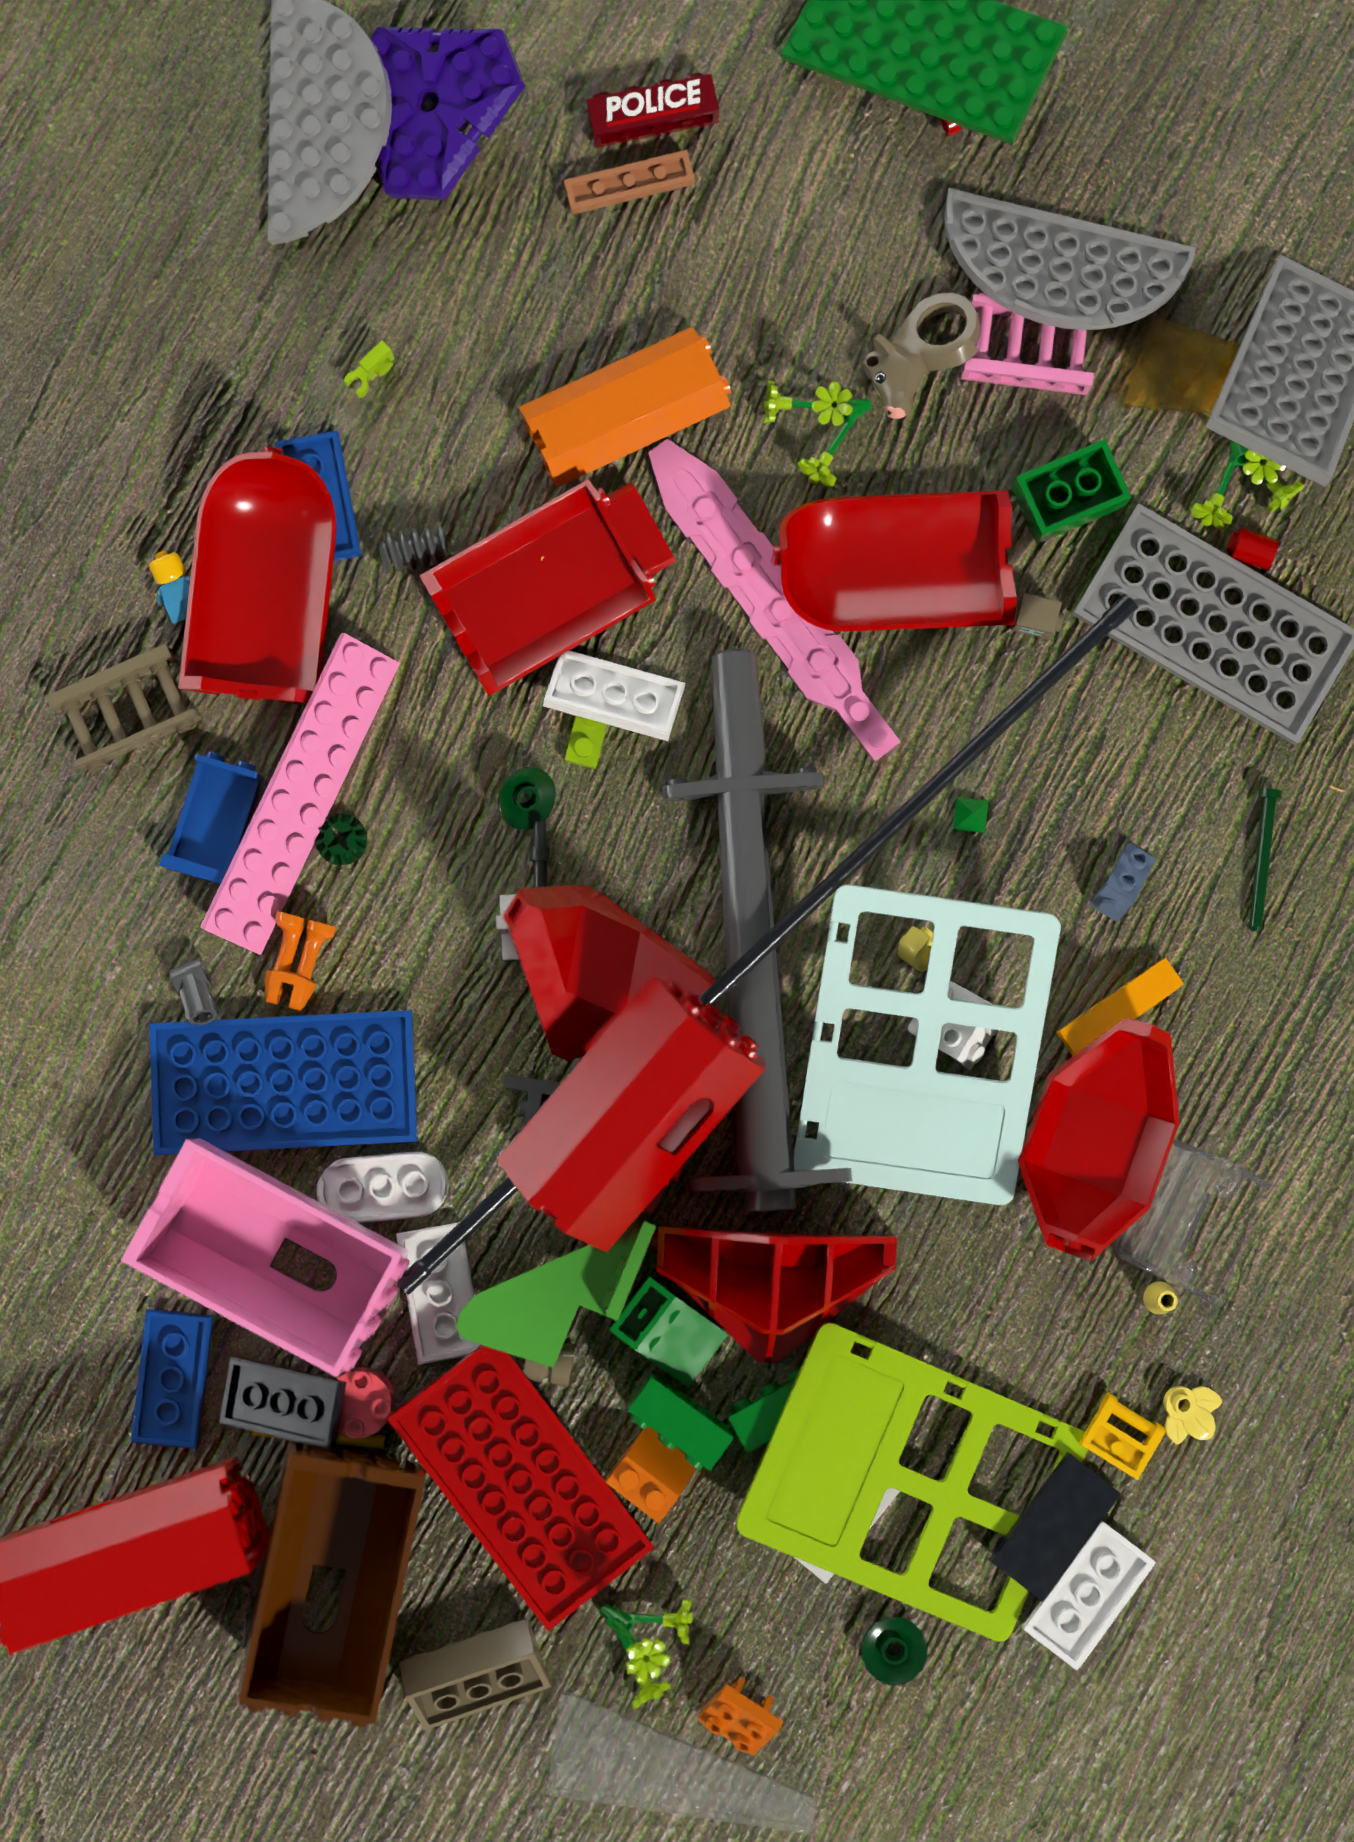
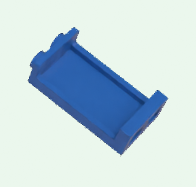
[159,751,263,885]

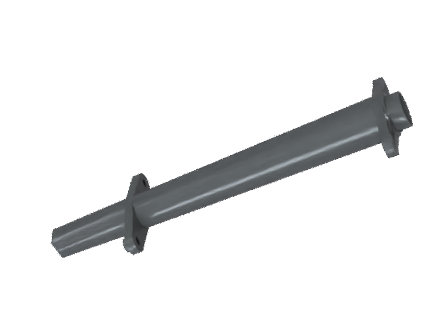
[662,648,852,1211]

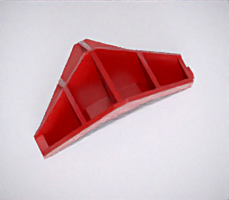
[502,885,718,1061]
[651,1224,897,1363]

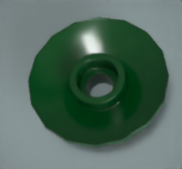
[497,767,556,830]
[862,1617,928,1685]

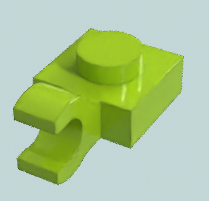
[344,341,394,398]

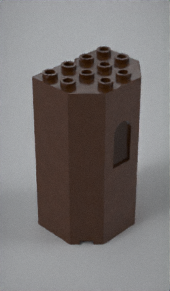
[238,1442,426,1727]

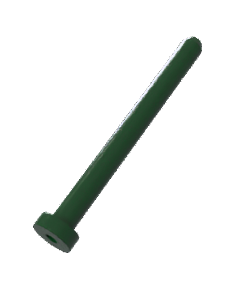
[1249,788,1282,932]

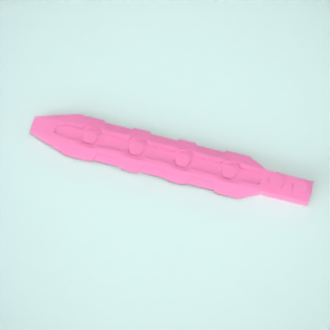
[648,439,901,762]

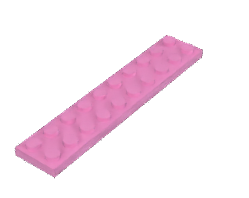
[200,633,400,955]

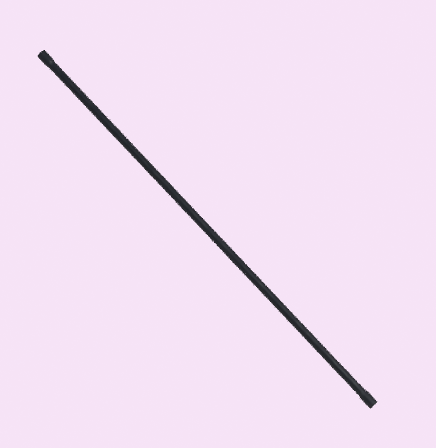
[396,594,1138,1295]

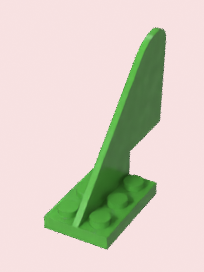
[457,1221,656,1368]

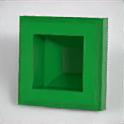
[953,798,988,833]

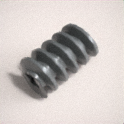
[380,525,449,574]

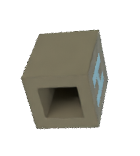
[1012,593,1065,640]

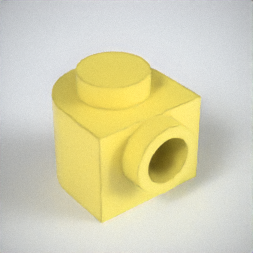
[898,926,933,972]

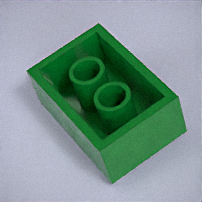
[1011,439,1132,544]
[628,1370,734,1471]

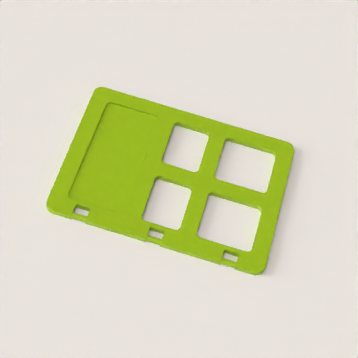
[736,1322,1088,1642]

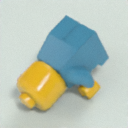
[149,550,191,624]

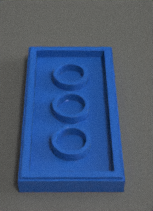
[275,430,362,562]
[130,1308,214,1449]

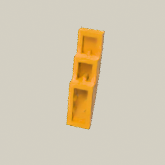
[1056,957,1184,1056]

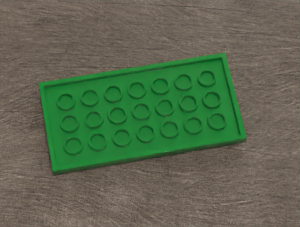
[781,0,1068,145]

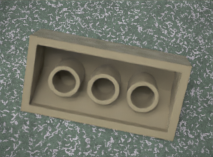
[399,1619,551,1731]

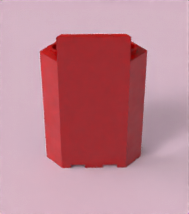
[419,479,676,696]

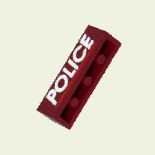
[587,73,719,148]

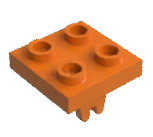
[697,1676,783,1756]

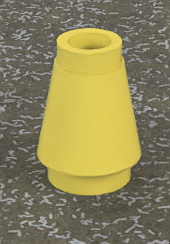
[1143,1281,1178,1315]

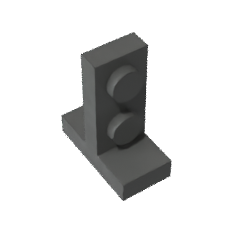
[503,1075,561,1136]

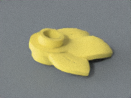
[1163,1386,1222,1445]

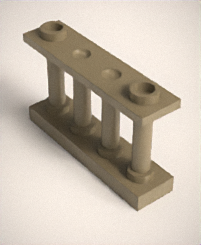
[46,643,203,773]

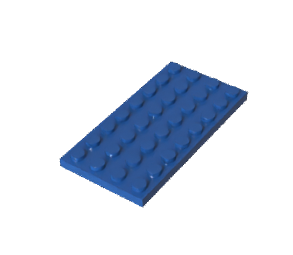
[149,1010,418,1155]

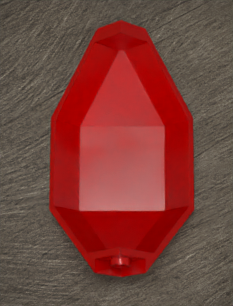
[1018,1018,1180,1262]

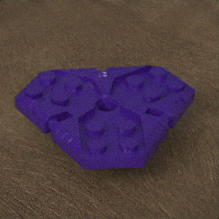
[370,27,526,200]

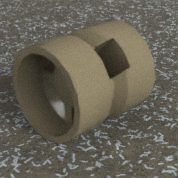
[523,1342,577,1387]

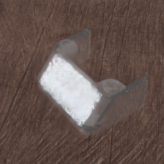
[1116,1140,1271,1304]

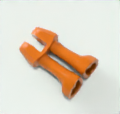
[265,911,337,1011]

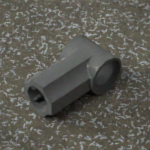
[169,957,218,1025]

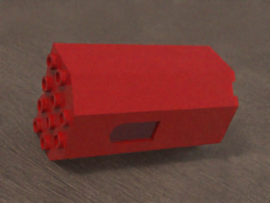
[496,975,765,1252]
[0,1456,269,1655]

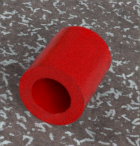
[1226,527,1279,570]

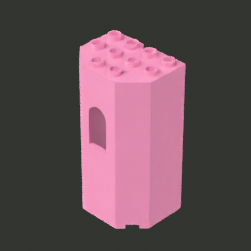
[120,1138,410,1377]

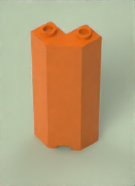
[518,327,731,487]

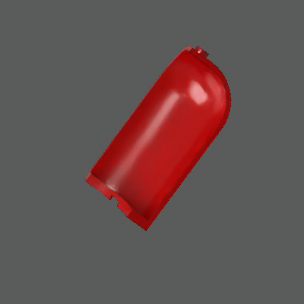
[178,447,337,705]
[773,490,1017,632]

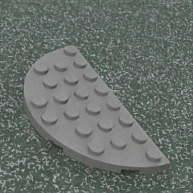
[268,0,392,245]
[944,188,1196,330]

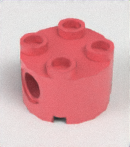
[338,1367,396,1439]

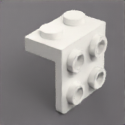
[908,981,999,1071]

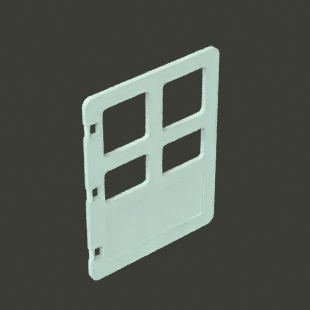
[793,884,1061,1205]

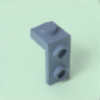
[1090,843,1155,922]

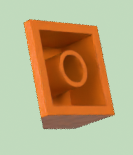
[606,1426,696,1524]

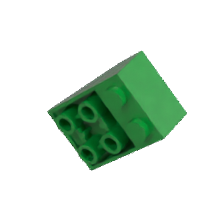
[609,1274,728,1387]

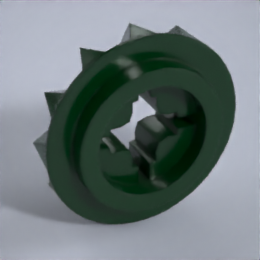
[315,813,368,865]

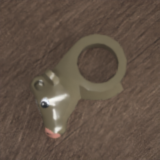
[863,292,980,419]

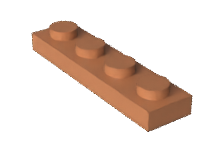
[564,150,695,215]

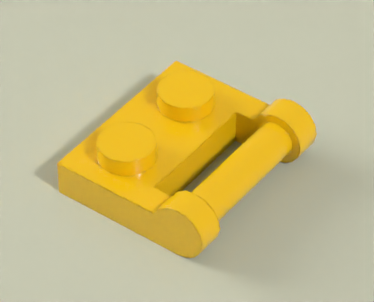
[1079,1392,1166,1480]

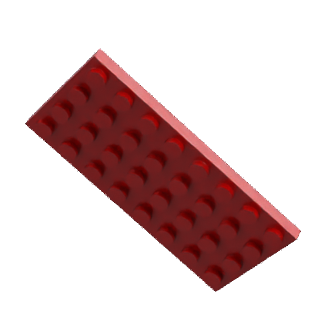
[387,1345,655,1631]

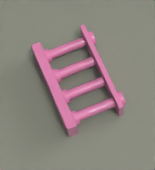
[961,292,1094,395]

